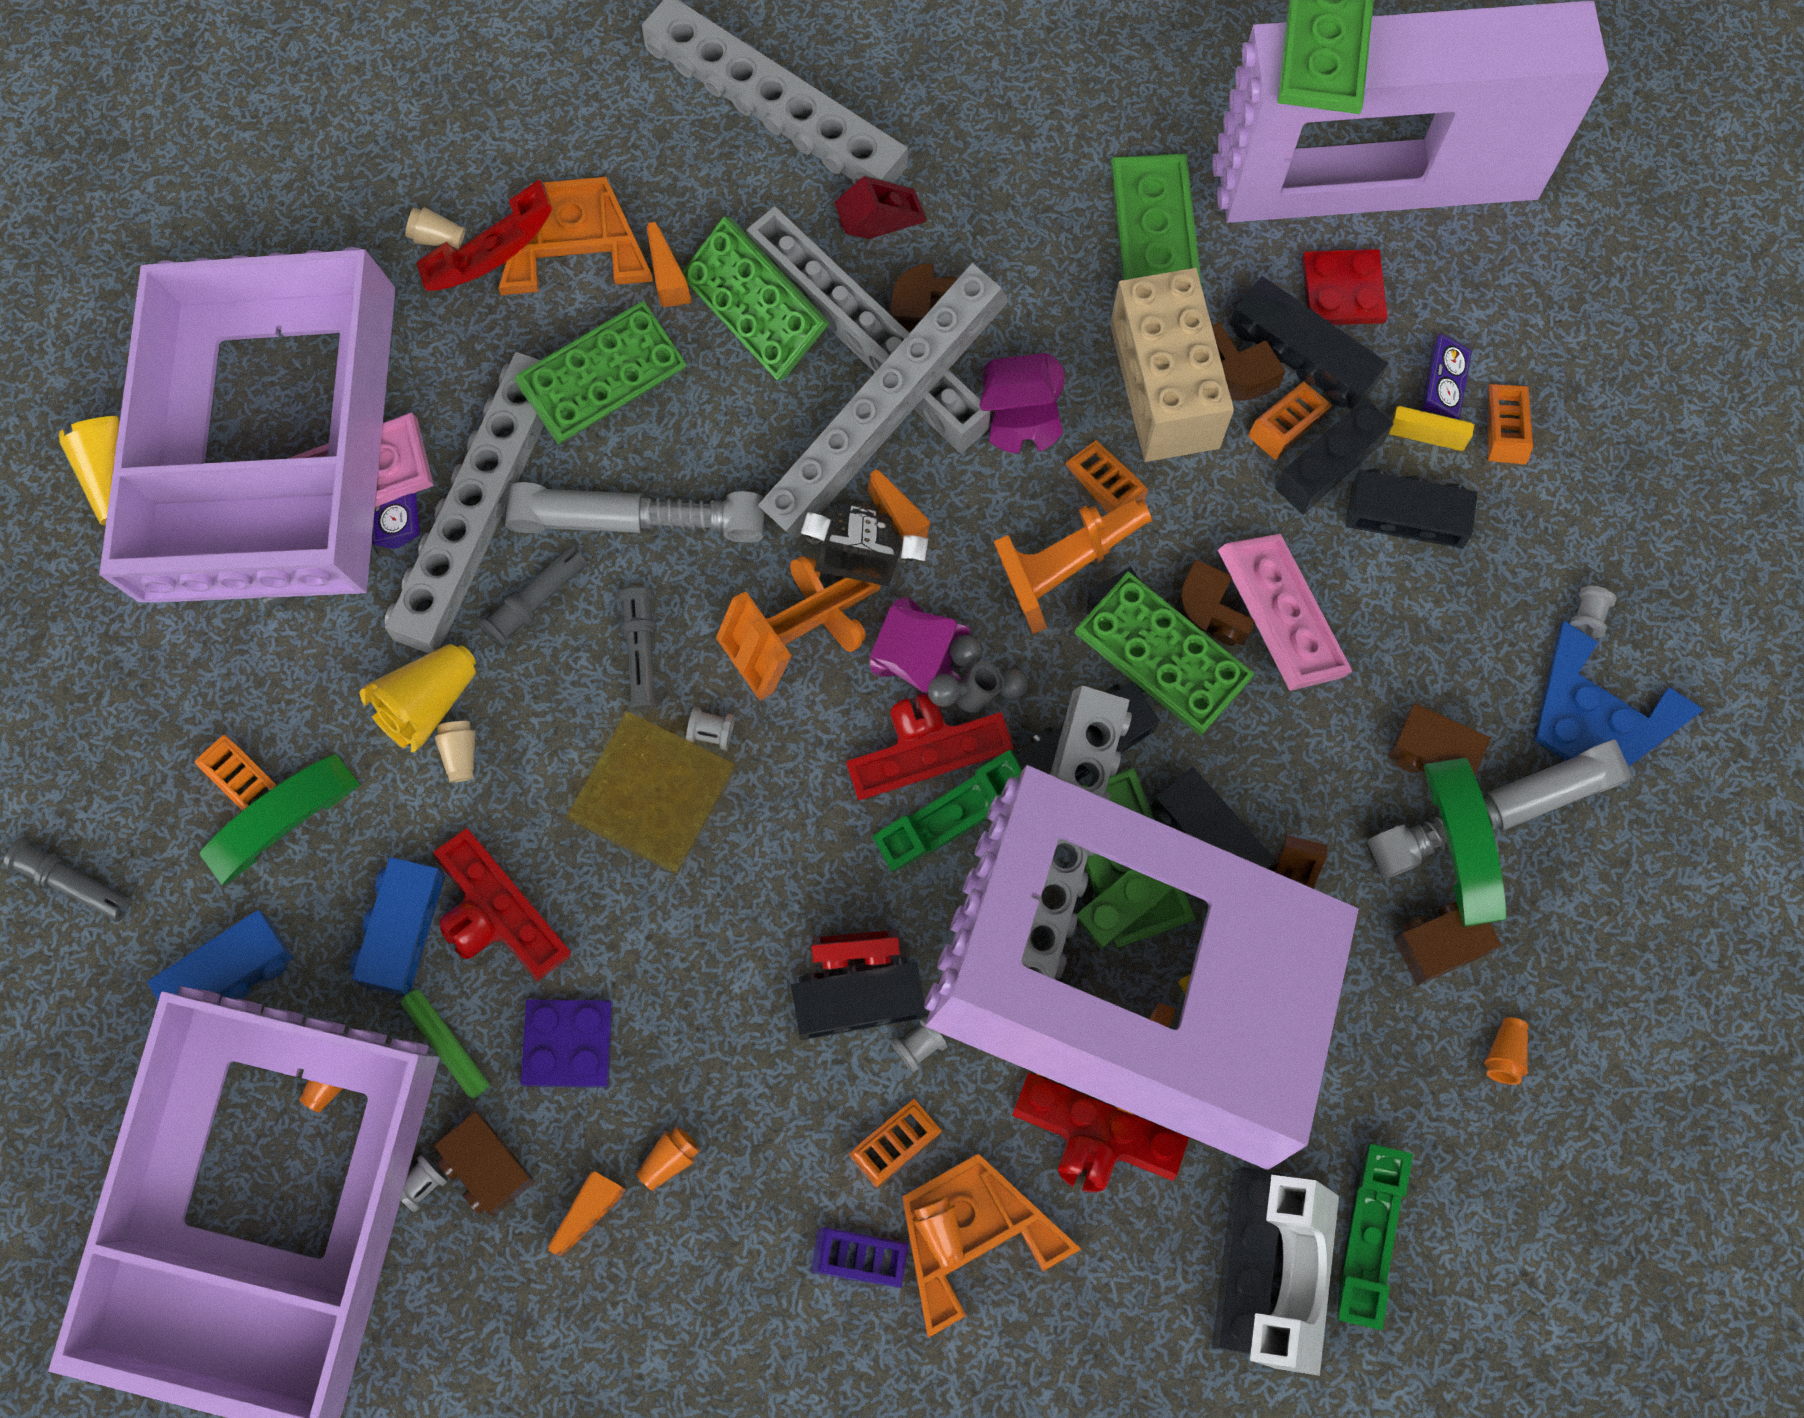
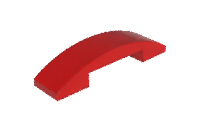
[416,179,553,292]

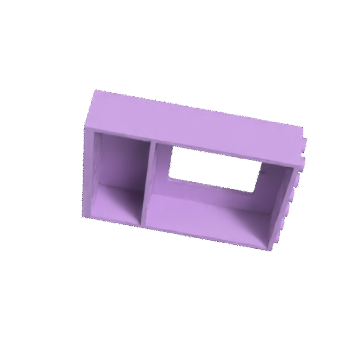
[1212,0,1609,223]
[99,247,395,602]
[924,765,1359,1170]
[48,986,440,1418]

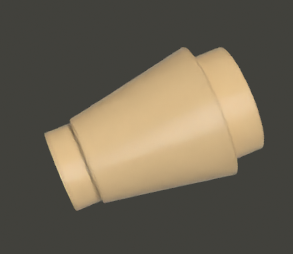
[405,207,466,249]
[434,721,476,783]

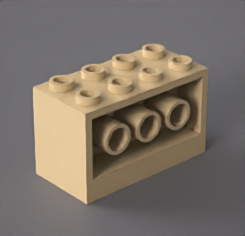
[1110,268,1234,462]

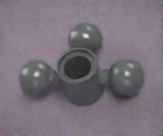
[927,635,1028,713]

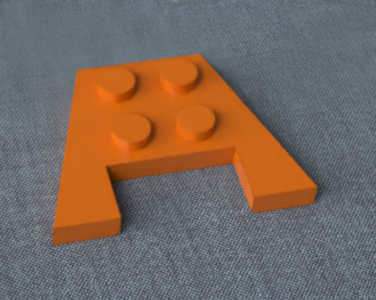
[498,177,653,295]
[902,1154,1081,1338]

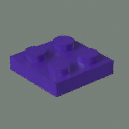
[521,1000,613,1088]

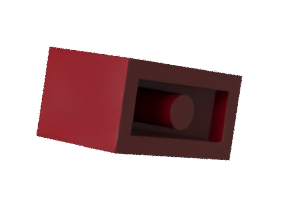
[834,176,927,239]

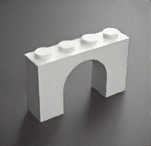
[1250,1175,1339,1376]

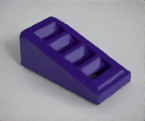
[811,1227,909,1288]

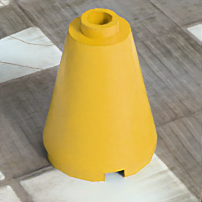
[58,416,120,526]
[359,644,476,752]

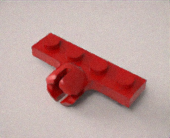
[845,693,1014,802]
[433,828,571,982]
[1012,1072,1189,1193]

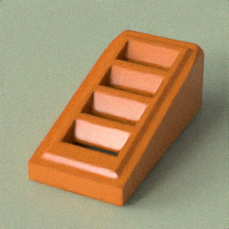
[646,222,691,308]
[1248,382,1333,460]
[1488,384,1533,464]
[1065,440,1148,513]
[867,469,930,549]
[195,735,277,811]
[849,1099,942,1189]
[548,1171,627,1257]

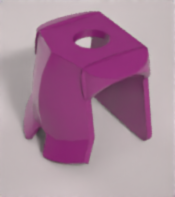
[979,353,1065,454]
[870,596,971,692]

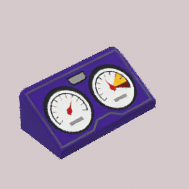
[1420,334,1472,420]
[372,493,419,549]

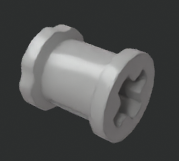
[1570,585,1617,638]
[686,706,735,750]
[891,1016,947,1073]
[400,1153,448,1212]

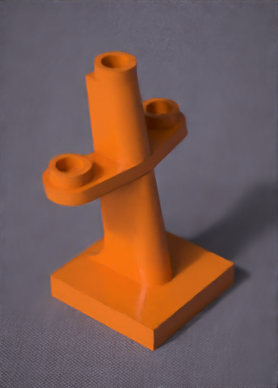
[994,499,1152,634]
[716,556,881,701]

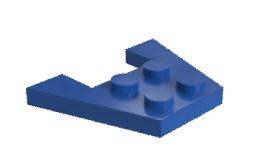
[1534,621,1704,766]

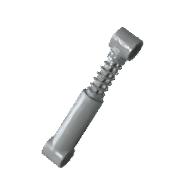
[505,482,765,542]
[1367,739,1634,879]

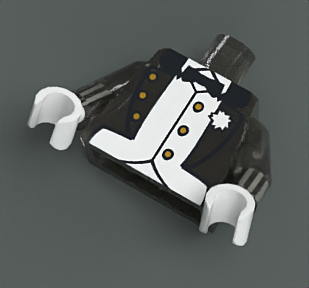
[801,500,928,587]

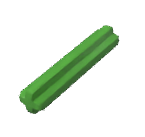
[400,989,490,1099]

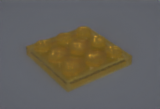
[566,711,736,875]

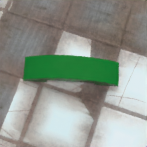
[872,749,1023,872]
[199,754,361,886]
[1424,758,1506,927]
[1337,1144,1413,1330]

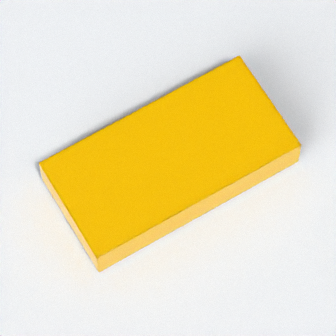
[1389,406,1475,451]

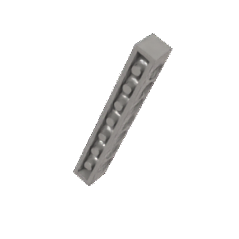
[642,0,908,184]
[746,206,991,454]
[758,263,1009,538]
[385,352,544,653]
[1022,685,1132,979]

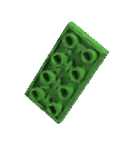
[682,216,830,380]
[514,301,687,445]
[1075,571,1255,737]

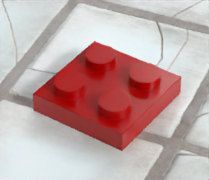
[1302,249,1388,325]
[812,929,900,969]

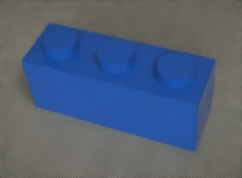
[350,857,445,996]
[146,910,294,1003]

